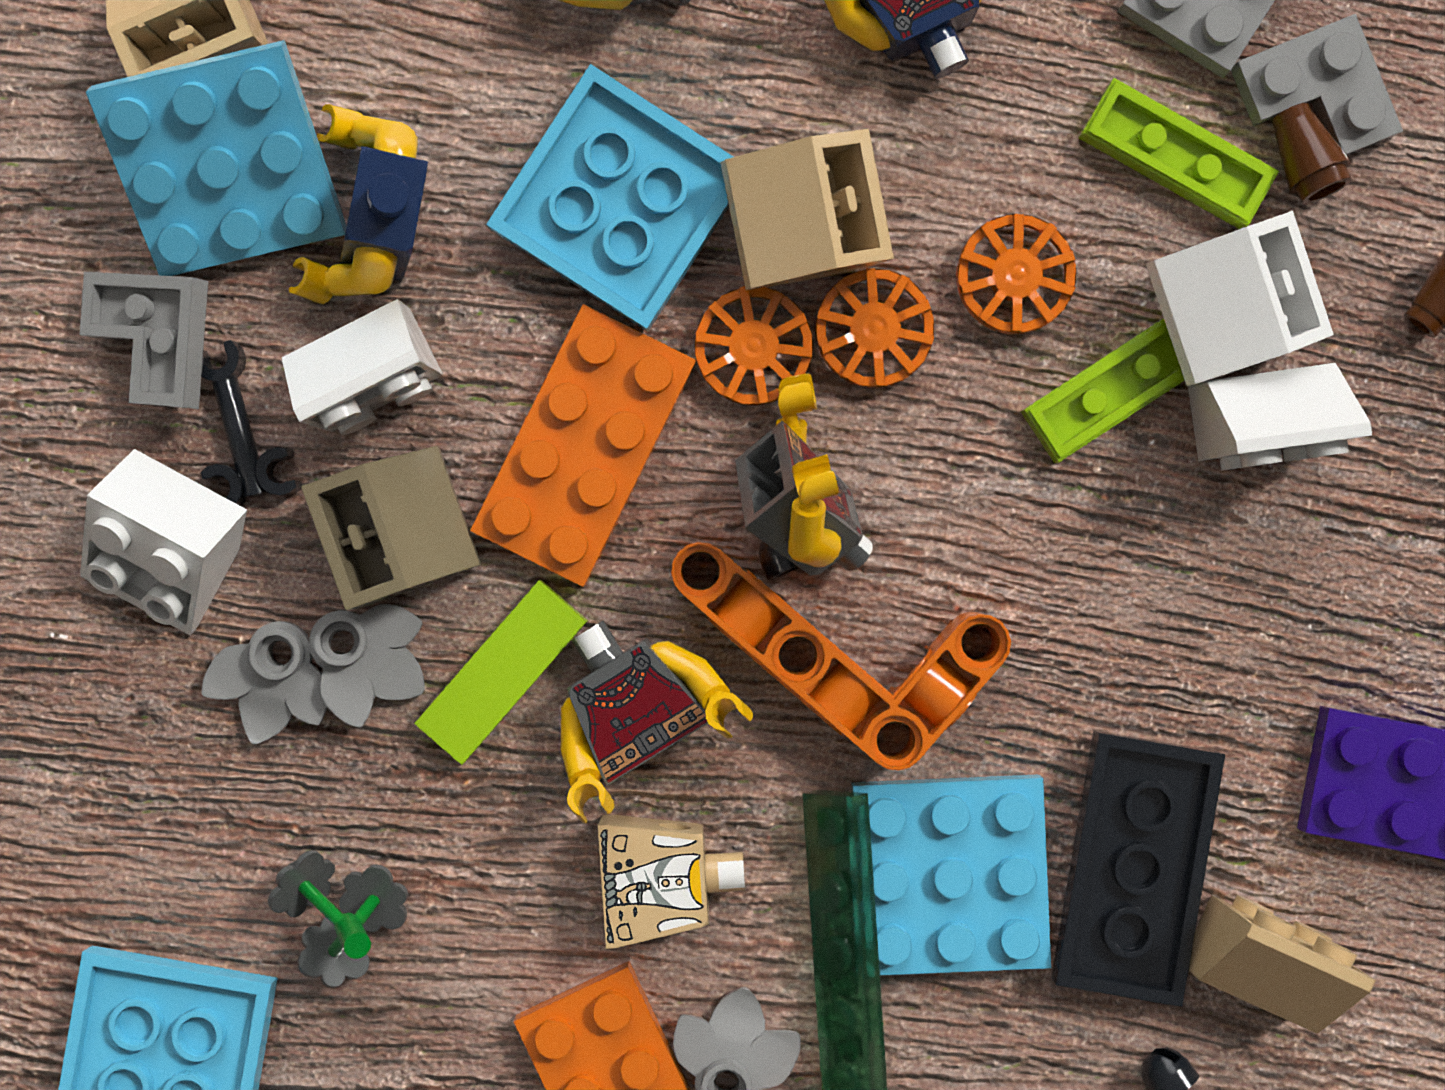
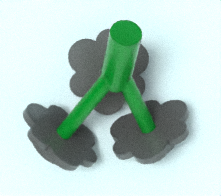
[268,850,408,988]

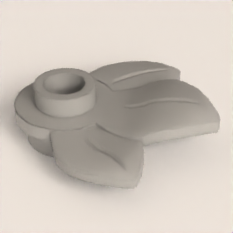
[309,604,425,728]
[201,621,328,744]
[673,987,801,1090]

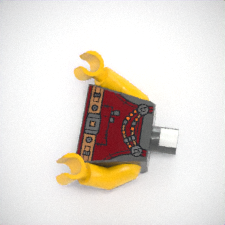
[735,373,872,576]
[560,620,753,823]

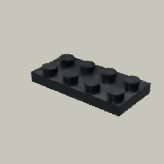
[1051,730,1225,1007]

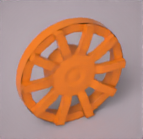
[956,214,1076,334]
[815,268,934,388]
[695,286,813,406]

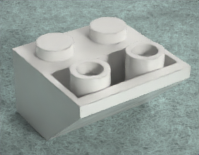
[1146,211,1334,386]
[282,299,443,435]
[1188,363,1372,471]
[80,449,247,635]

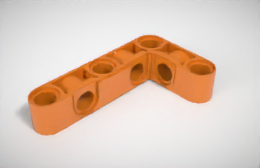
[671,542,1011,771]

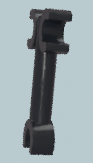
[200,340,302,506]

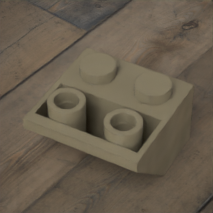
[301,446,482,610]

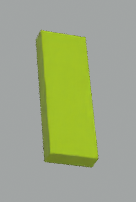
[1078,78,1279,229]
[1020,318,1184,464]
[414,580,588,765]

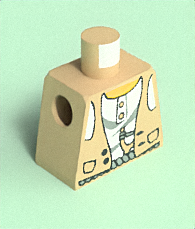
[598,814,745,949]

